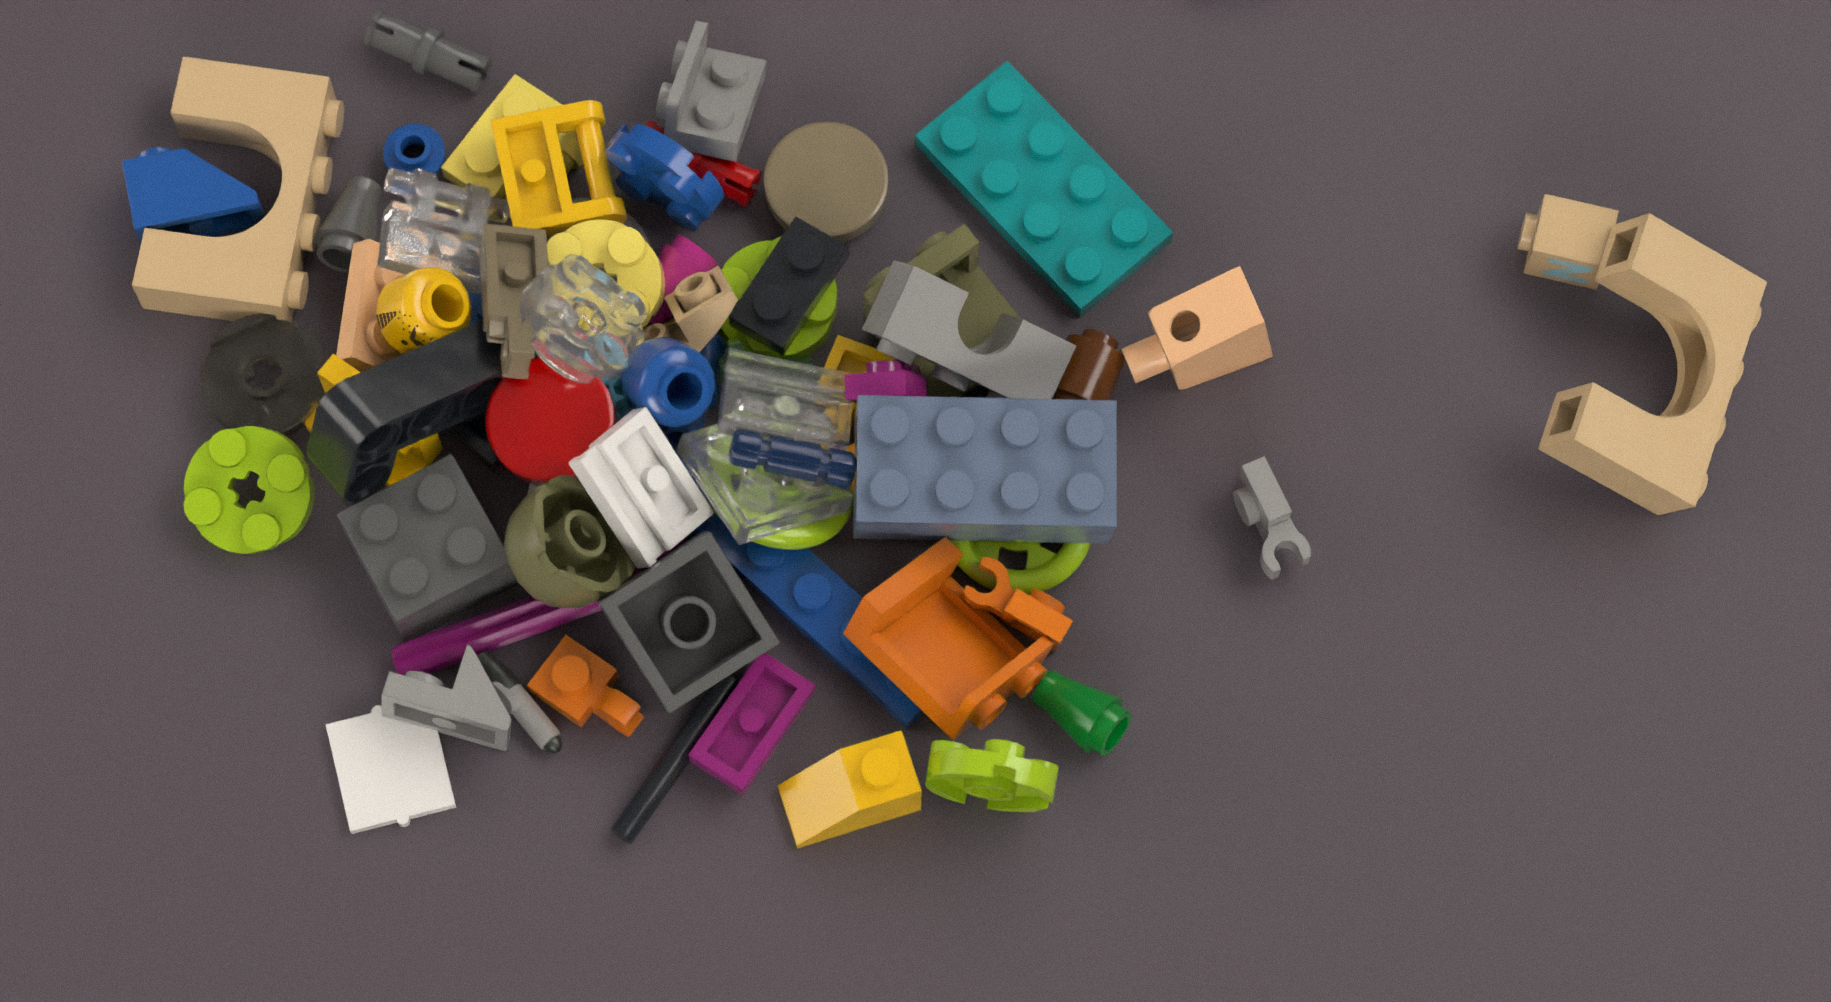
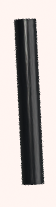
[610,675,739,844]

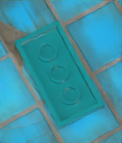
[915,61,1173,318]

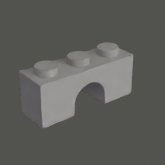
[862,260,1076,399]

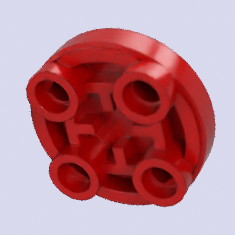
[486,356,617,487]

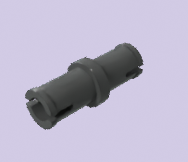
[364,9,493,94]

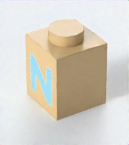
[1517,194,1619,290]

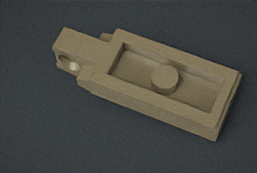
[479,223,552,380]

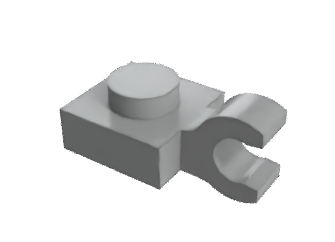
[1233,456,1311,580]

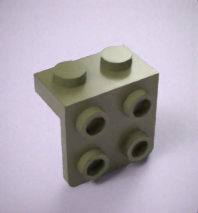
[863,223,1021,397]

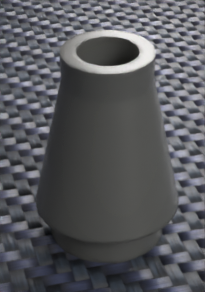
[315,176,382,273]

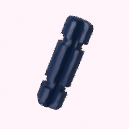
[729,429,857,488]

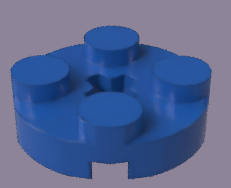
[605,124,724,231]

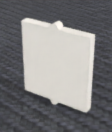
[326,705,456,834]

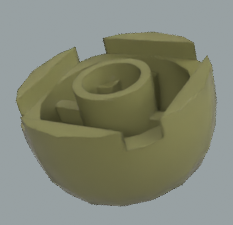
[504,475,635,609]

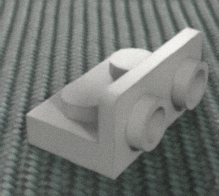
[656,21,766,162]

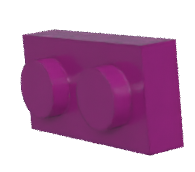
[688,653,816,796]

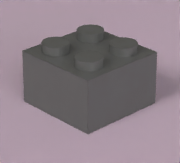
[337,454,518,642]
[597,530,780,714]

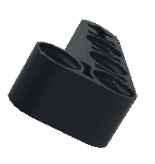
[307,320,555,505]

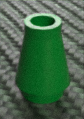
[1032,670,1132,756]

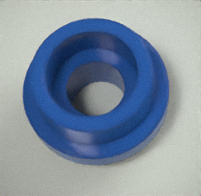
[383,123,446,184]

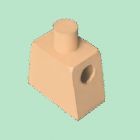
[1121,266,1273,390]

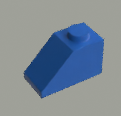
[122,147,266,243]

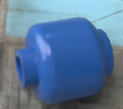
[621,337,715,427]

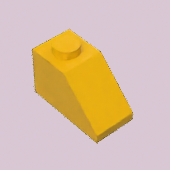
[778,730,922,849]

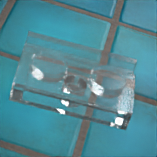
[717,348,852,452]

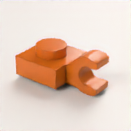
[961,557,1073,653]
[527,635,644,738]

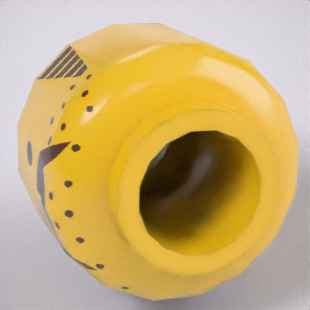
[376,266,472,353]

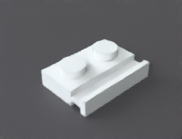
[568,407,714,569]

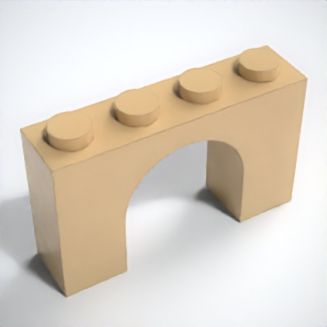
[132,57,344,329]
[1538,213,1767,515]

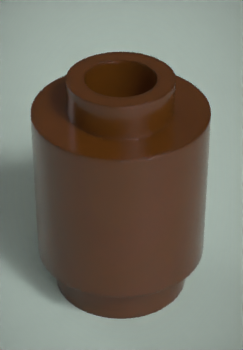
[1052,329,1126,400]

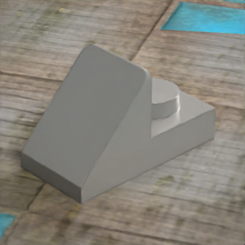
[381,644,512,752]

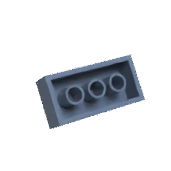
[853,395,1117,544]

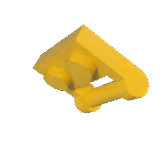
[490,100,627,237]

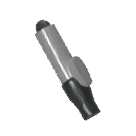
[477,649,563,753]

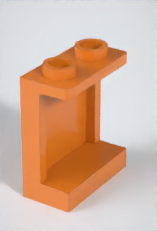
[843,537,1054,740]

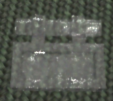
[377,168,510,295]

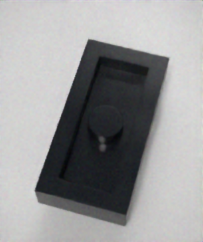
[729,216,849,356]

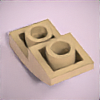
[622,266,738,359]

